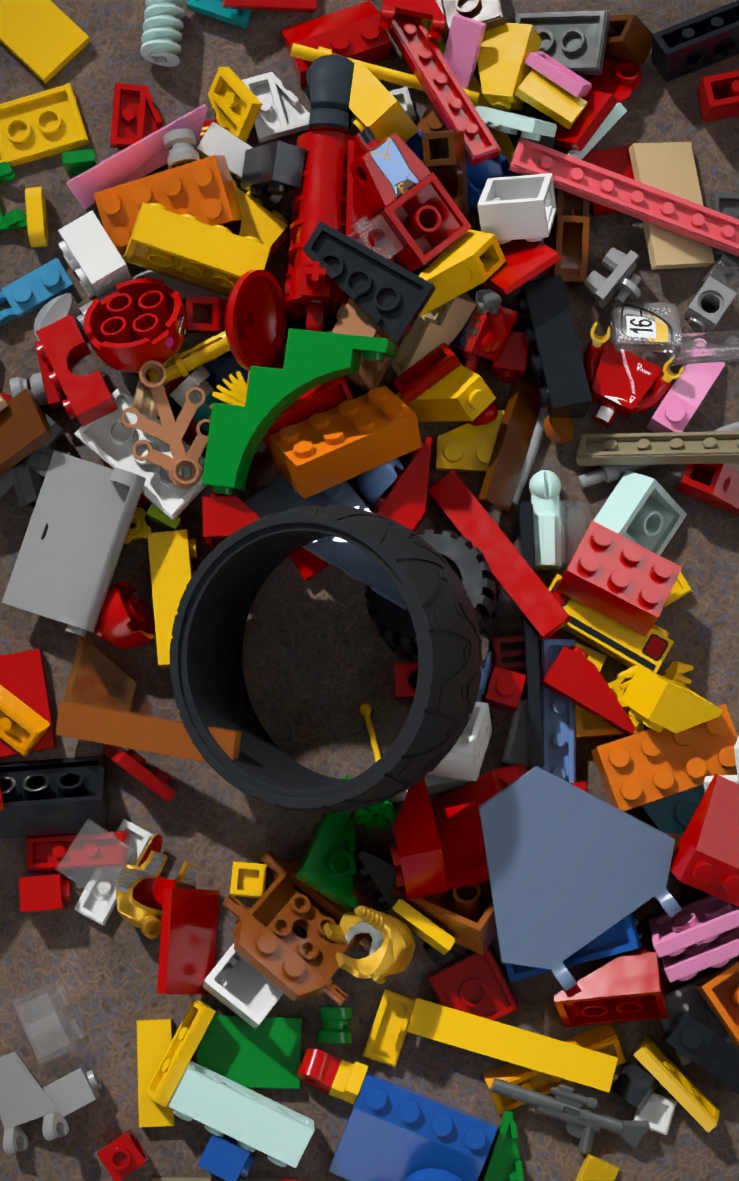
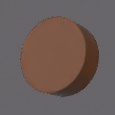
[544,415,574,445]

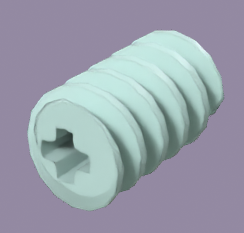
[140,0,186,67]

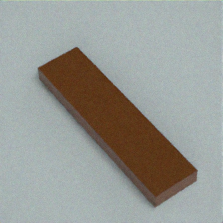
[478,378,541,513]

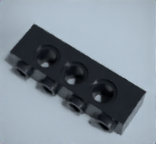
[651,0,739,82]

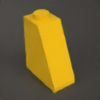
[477,22,542,112]
[396,365,496,422]

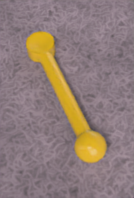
[359,703,381,762]

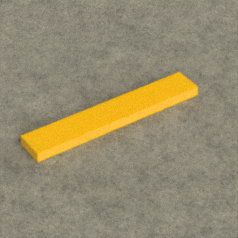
[407,998,618,1093]

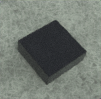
[611,1060,660,1111]

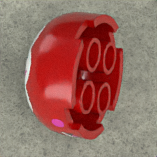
[84,278,188,373]

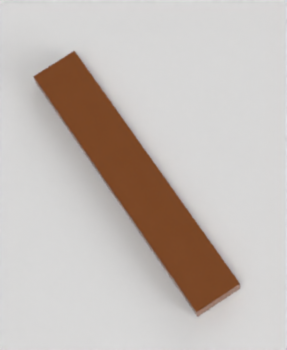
[56,701,242,763]

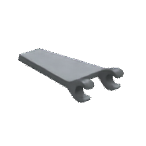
[0,1052,69,1155]

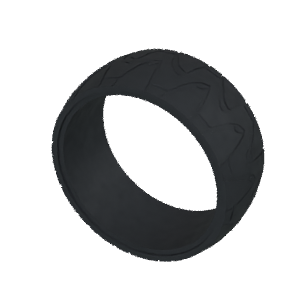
[170,505,482,813]

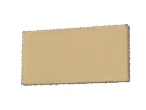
[629,142,715,270]

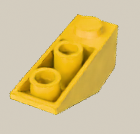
[418,229,506,318]

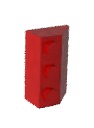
[280,0,391,88]

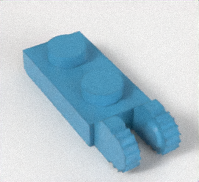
[0,258,75,327]

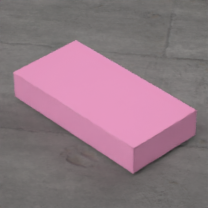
[443,14,486,89]
[524,51,592,98]

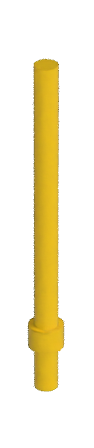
[290,43,479,105]

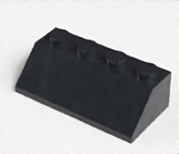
[516,274,592,419]
[0,755,109,839]

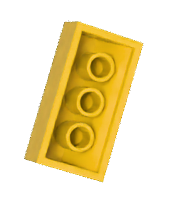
[123,202,271,297]

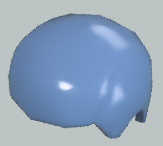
[357,458,403,505]

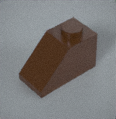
[604,14,653,65]

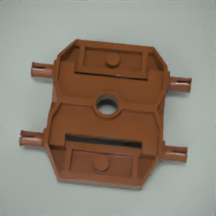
[222,849,373,1006]

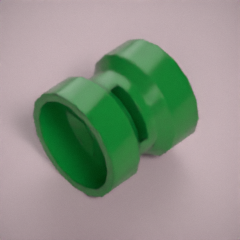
[318,1006,353,1043]

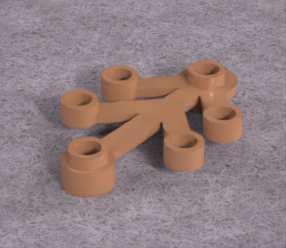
[120,360,210,489]

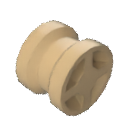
[130,381,165,420]

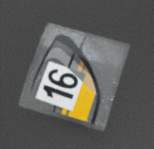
[610,301,682,353]

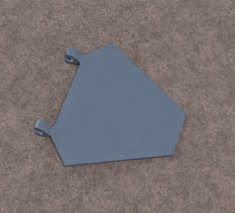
[479,766,682,991]

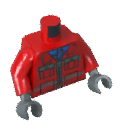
[449,289,518,372]

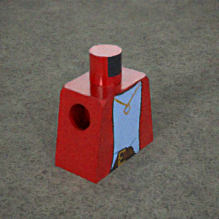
[349,126,431,214]

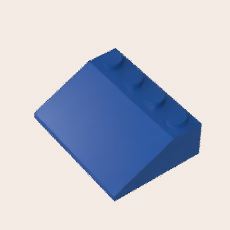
[328,1072,498,1181]

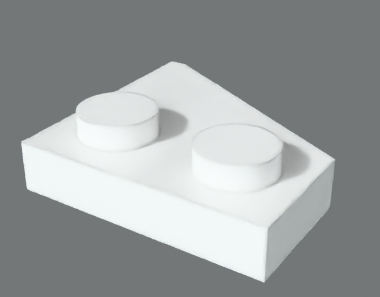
[241,72,310,143]

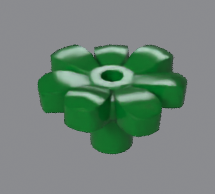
[353,799,397,830]

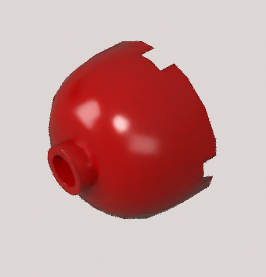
[94,581,156,649]

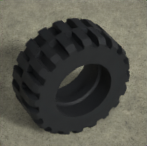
[365,529,499,661]

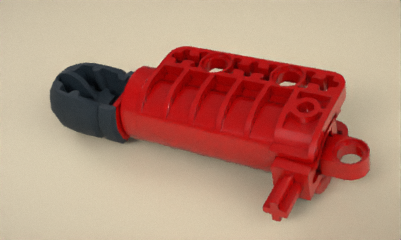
[283,54,355,332]

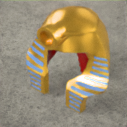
[116,834,200,939]

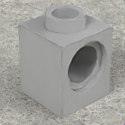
[684,276,737,334]
[43,1065,102,1117]

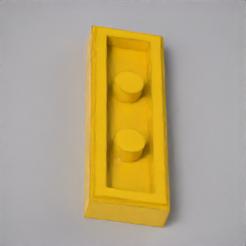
[146,998,216,1107]
[137,1019,175,1128]
[634,1036,720,1133]

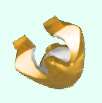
[323,905,415,984]

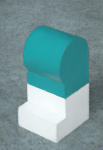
[170,365,225,432]

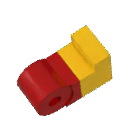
[296,1048,369,1105]

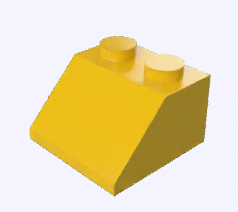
[349,60,419,143]
[620,665,723,733]

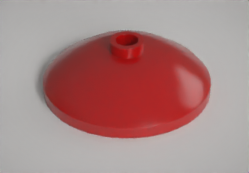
[224,269,286,371]

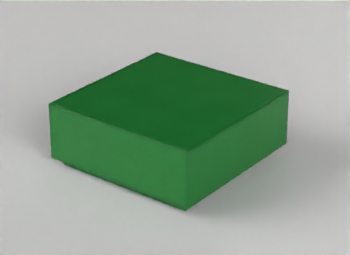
[62,149,99,175]

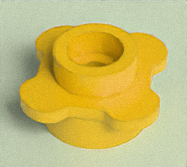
[124,507,151,544]

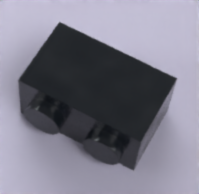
[240,140,306,199]

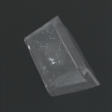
[559,500,591,569]

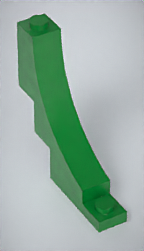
[202,328,396,495]

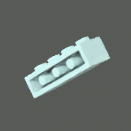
[169,1060,315,1168]

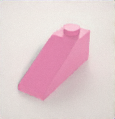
[646,347,725,433]

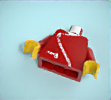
[583,322,685,427]

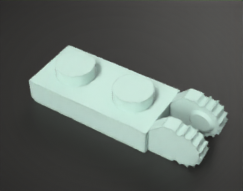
[475,106,557,141]

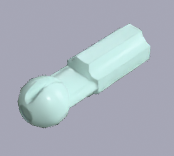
[529,470,562,570]

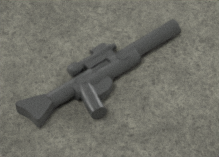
[490,1078,650,1154]

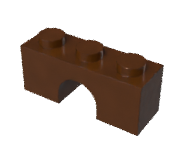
[422,130,470,223]

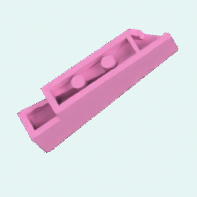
[66,104,207,210]

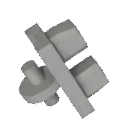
[584,247,642,311]

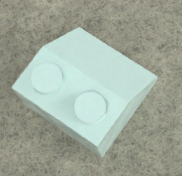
[593,470,687,555]

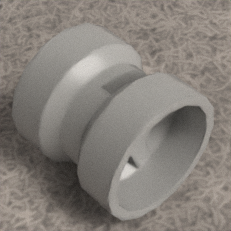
[163,128,200,169]
[9,372,48,406]

